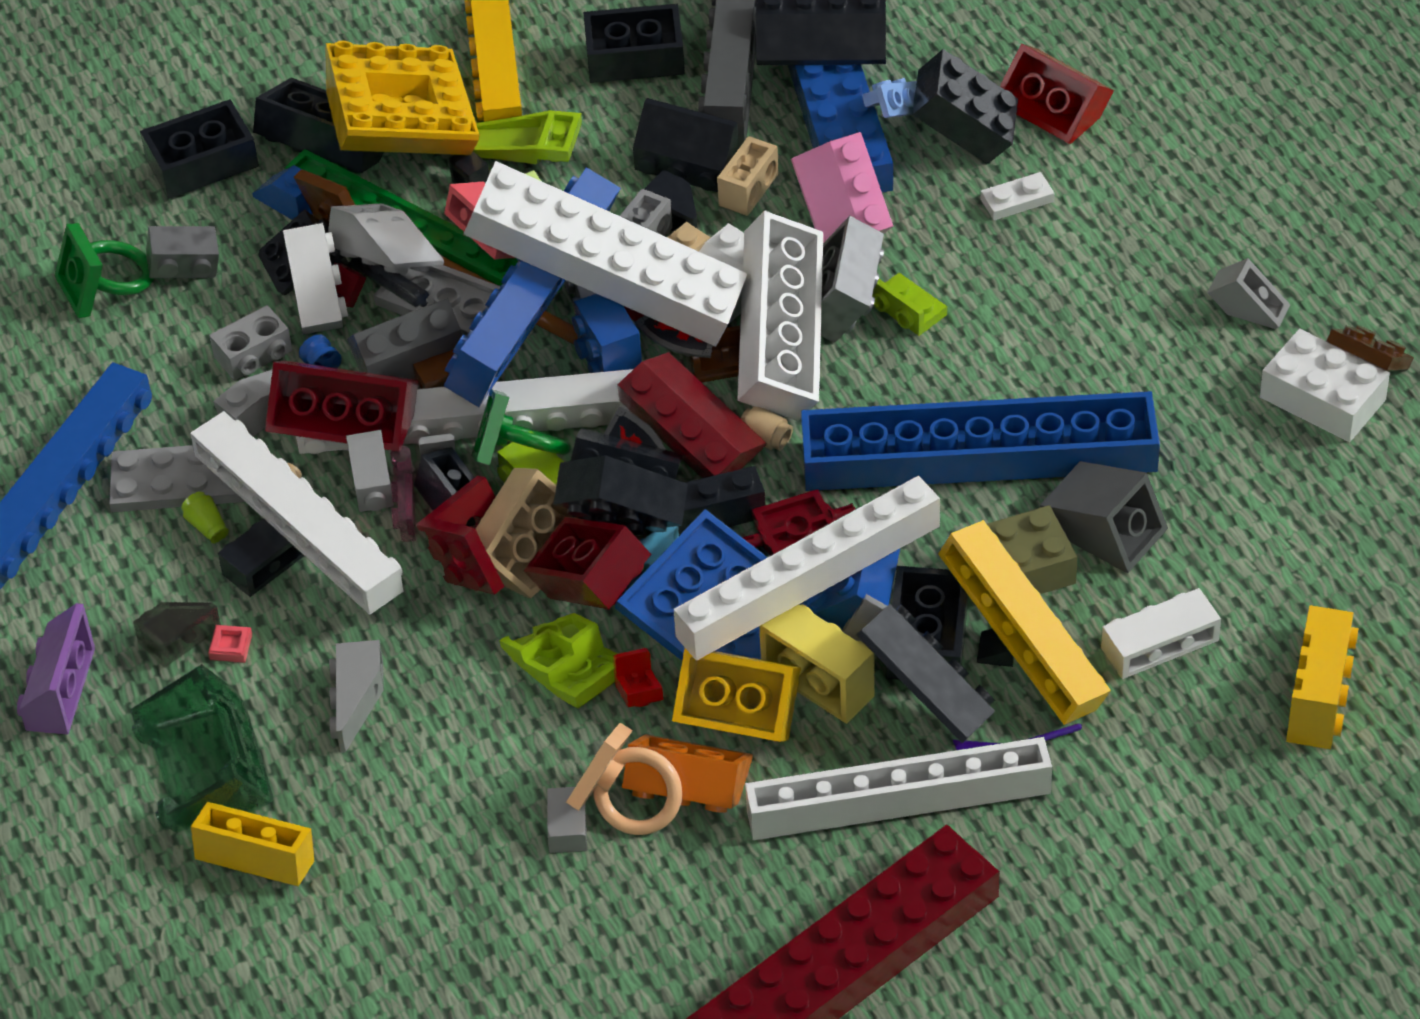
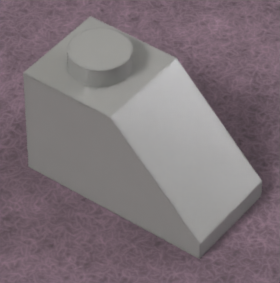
[1207,258,1290,329]
[346,430,394,512]

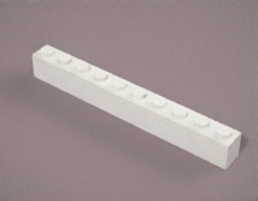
[296,369,633,454]

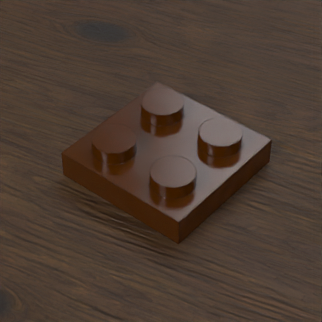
[1326,325,1414,371]

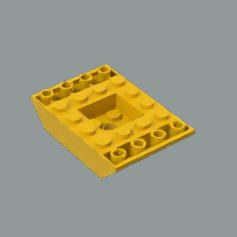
[325,41,479,155]

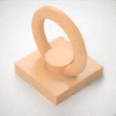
[566,723,682,835]

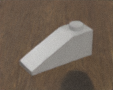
[213,370,272,437]

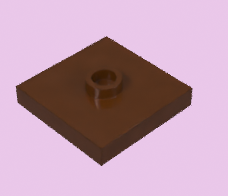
[294,170,355,222]

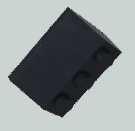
[633,98,739,192]

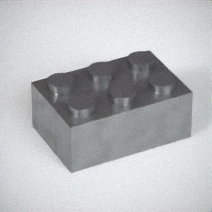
[821,216,884,342]

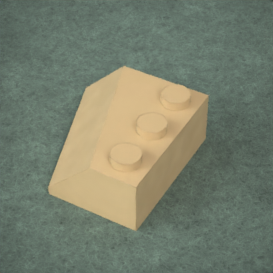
[475,468,578,598]

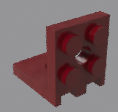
[416,476,505,595]

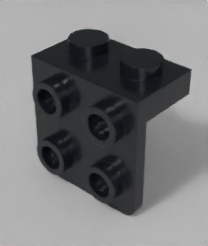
[258,209,352,295]

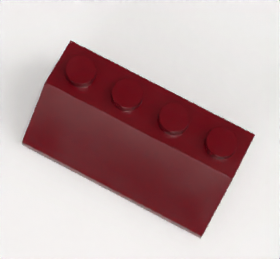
[617,352,767,478]
[265,361,419,452]

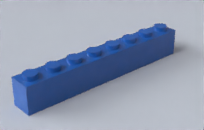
[0,362,152,589]

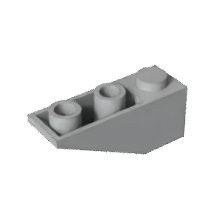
[329,640,384,752]

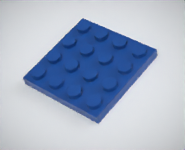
[615,509,807,661]

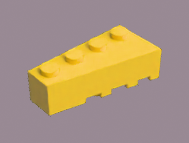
[1286,605,1359,749]

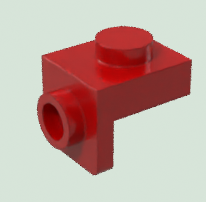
[613,648,663,708]

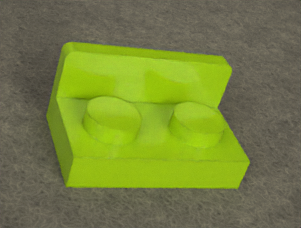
[872,273,948,336]

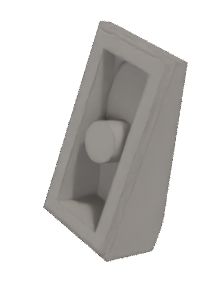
[418,433,456,456]
[547,787,587,853]

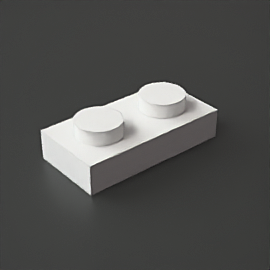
[980,172,1055,220]

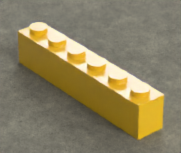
[464,0,522,122]
[938,520,1111,725]

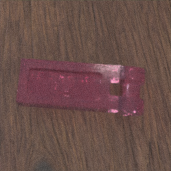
[390,446,416,542]

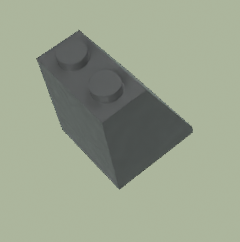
[1040,461,1168,573]

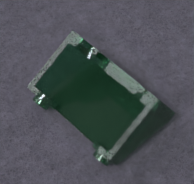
[130,664,274,833]

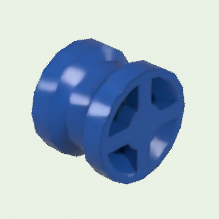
[299,334,342,368]

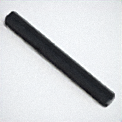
[349,257,429,307]

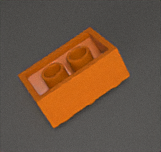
[622,734,753,813]

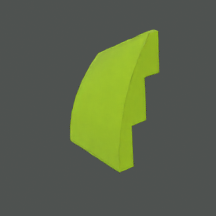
[499,613,618,709]

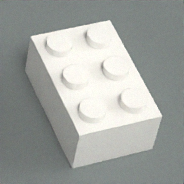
[1260,328,1390,443]

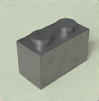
[146,226,219,278]

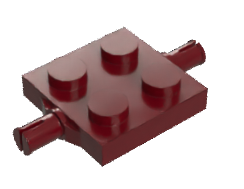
[742,489,856,556]

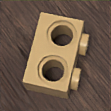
[717,136,778,216]

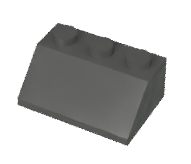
[347,298,462,380]

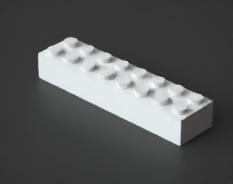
[464,161,747,346]

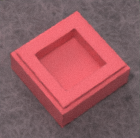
[208,625,252,663]

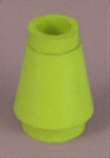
[181,491,229,544]

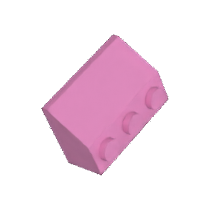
[791,132,893,243]

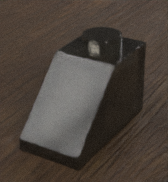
[133,602,221,668]

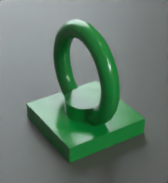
[54,223,154,318]
[471,389,571,465]

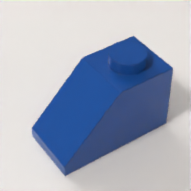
[252,165,313,220]

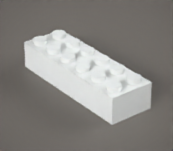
[738,211,823,421]

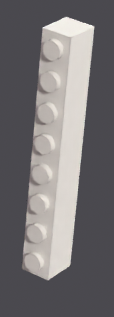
[190,411,404,615]
[674,475,940,661]
[745,737,1052,840]

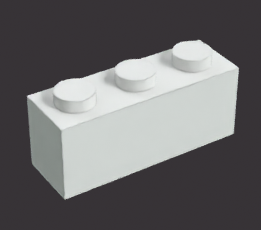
[283,223,348,335]
[1101,588,1221,679]

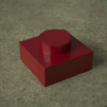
[334,262,366,308]

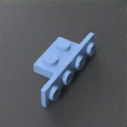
[862,78,917,118]

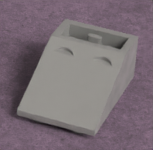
[328,203,444,273]

